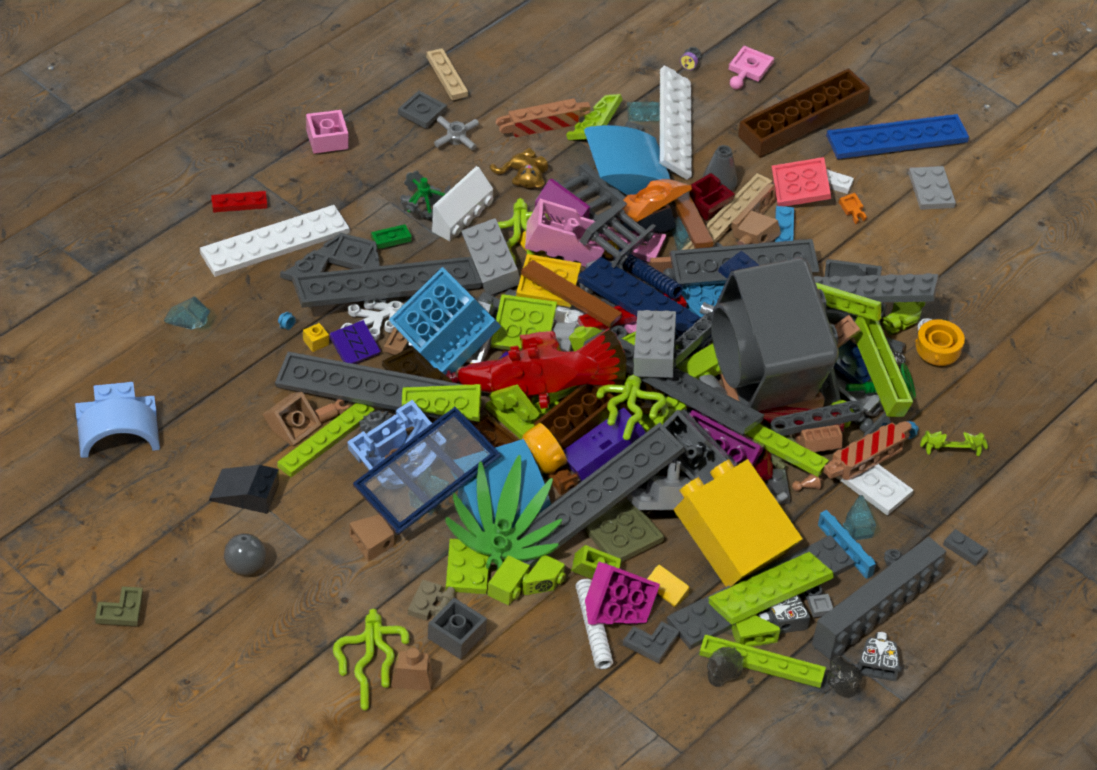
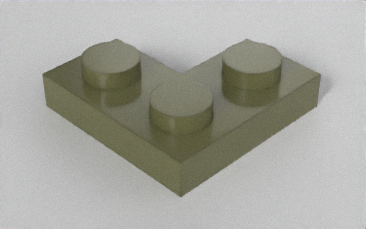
[95,587,143,626]

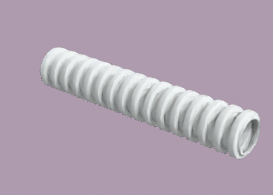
[576,579,613,669]

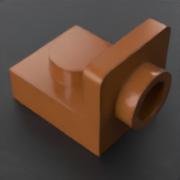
[548,467,578,495]

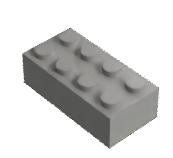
[461,218,520,295]
[634,310,676,377]

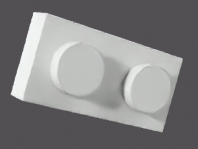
[826,170,854,194]

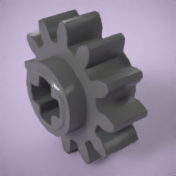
[359,410,393,433]

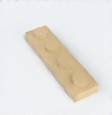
[426,48,468,100]

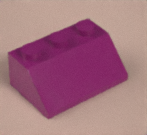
[535,178,590,224]

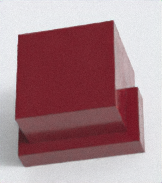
[689,173,735,221]

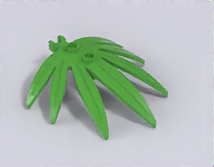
[445,455,562,570]

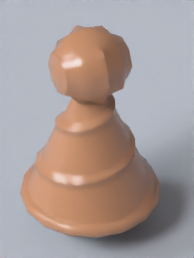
[792,474,822,491]

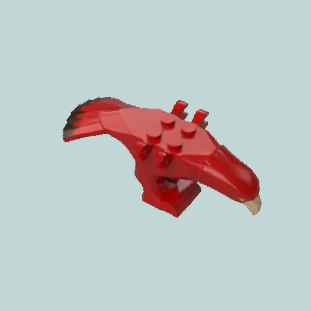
[456,328,627,409]

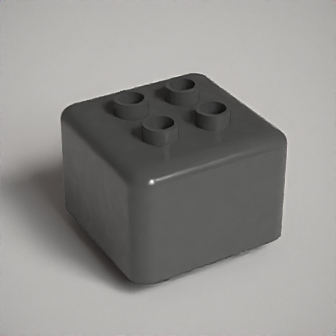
[711,257,839,411]

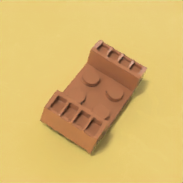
[786,392,842,453]

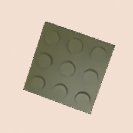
[584,498,664,562]

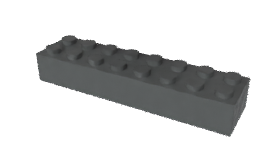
[812,537,947,660]

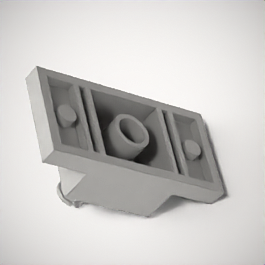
[627,460,691,510]

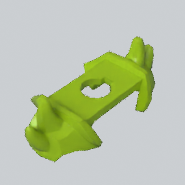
[920,431,988,456]

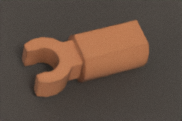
[314,399,349,423]

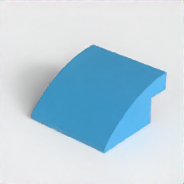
[584,125,670,195]
[389,267,501,374]
[451,439,551,532]

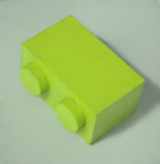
[487,555,530,605]

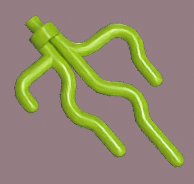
[497,198,550,265]
[596,375,666,440]
[333,609,409,711]

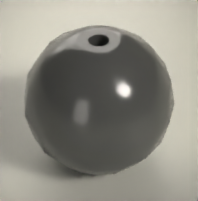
[224,533,266,576]

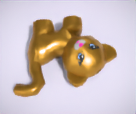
[490,148,548,188]

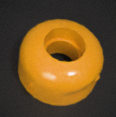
[915,319,965,366]
[522,423,567,474]

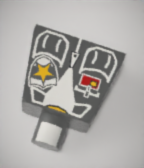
[757,595,810,634]
[856,632,899,681]

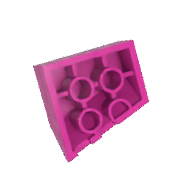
[585,562,660,625]

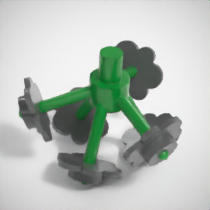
[400,171,450,219]

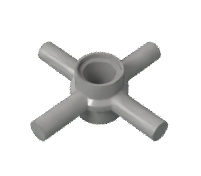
[434,116,479,150]

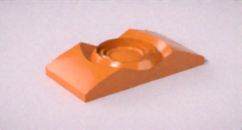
[623,179,692,222]

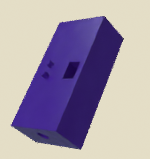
[563,408,645,482]

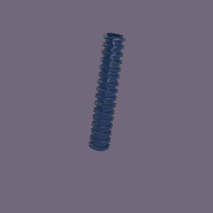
[613,249,683,299]

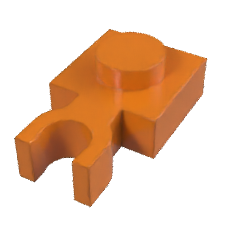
[838,193,867,225]

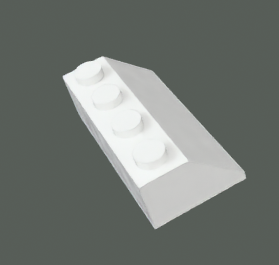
[432,166,494,241]

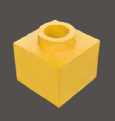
[303,323,329,352]

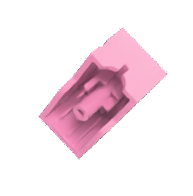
[525,199,604,267]

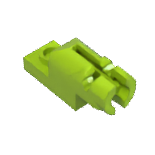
[882,302,925,335]

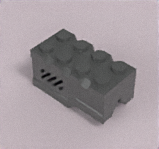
[663,410,739,485]

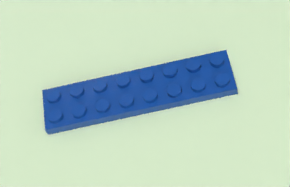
[826,114,969,159]

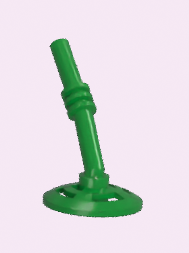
[845,363,916,400]

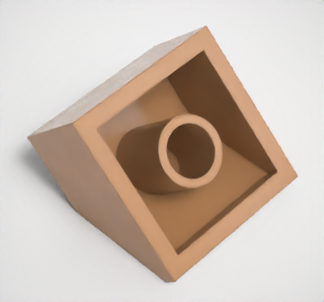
[263,392,322,446]

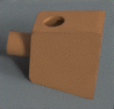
[737,211,781,245]
[349,515,395,562]
[391,648,433,691]

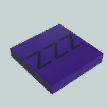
[329,320,381,364]

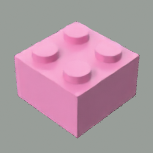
[306,110,348,154]

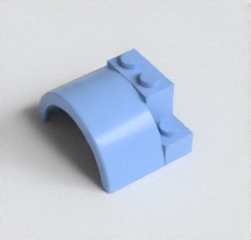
[75,382,160,458]
[347,400,446,490]

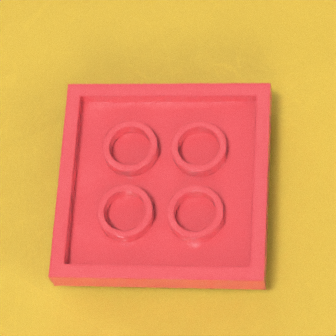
[772,157,831,206]

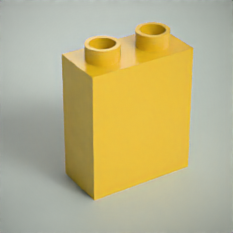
[673,459,803,587]

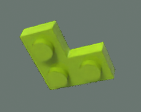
[489,385,540,422]

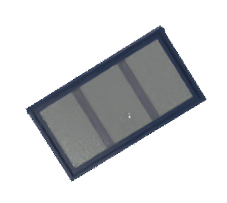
[353,407,501,535]

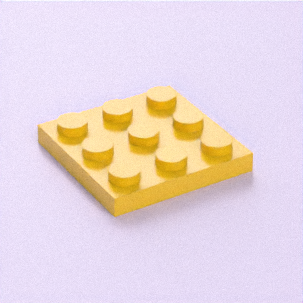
[516,254,581,307]

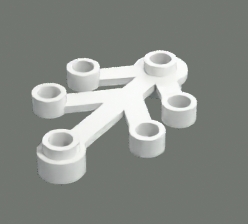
[341,300,404,340]

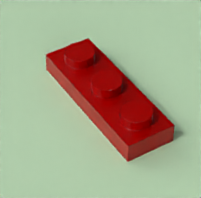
[211,191,267,213]

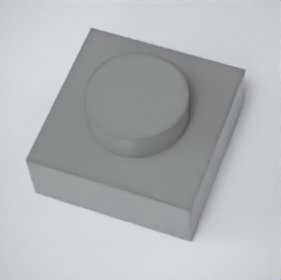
[808,594,833,617]

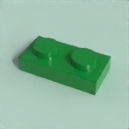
[371,224,412,249]

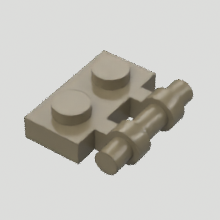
[408,579,455,621]

